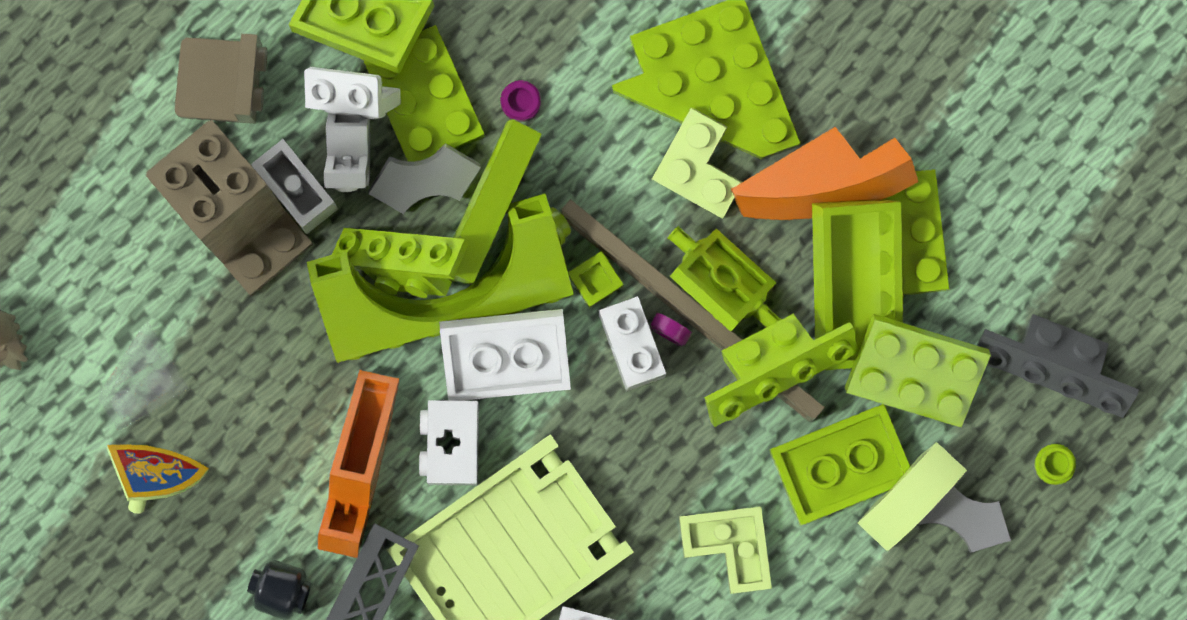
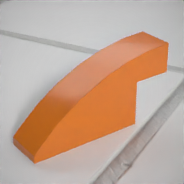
[731,127,918,220]
[318,370,399,558]

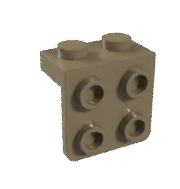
[175,33,268,124]

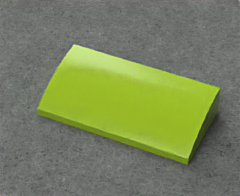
[449,119,542,284]
[812,200,903,371]

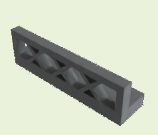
[326,523,419,620]

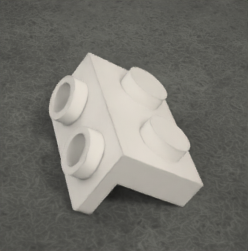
[304,67,401,119]

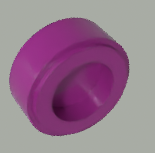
[500,80,541,122]
[650,313,692,347]

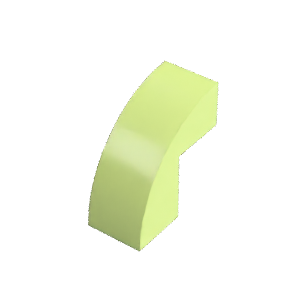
[858,442,967,551]

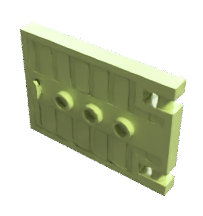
[387,434,634,620]

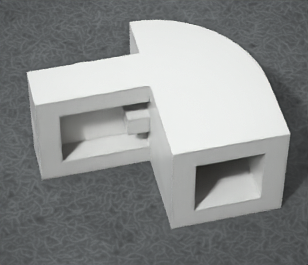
[324,113,370,192]

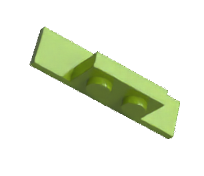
[332,228,469,298]
[704,313,858,427]

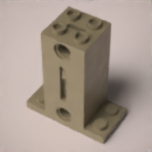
[145,120,313,297]

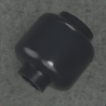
[247,560,312,620]

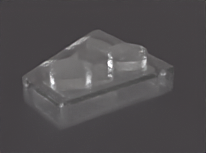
[97,322,190,432]

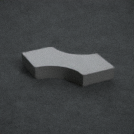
[368,143,481,214]
[918,486,1011,553]

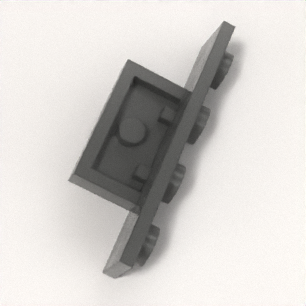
[976,314,1139,418]

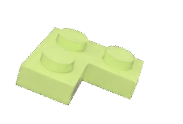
[652,108,742,219]
[679,507,772,594]

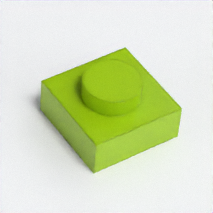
[568,251,624,309]

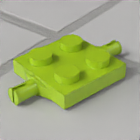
[667,225,782,332]

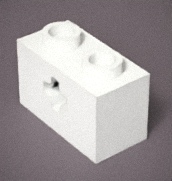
[599,296,666,392]
[419,400,479,486]

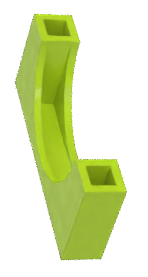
[307,194,574,363]

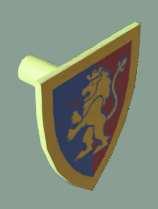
[107,444,209,514]

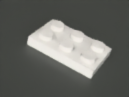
[439,309,571,401]

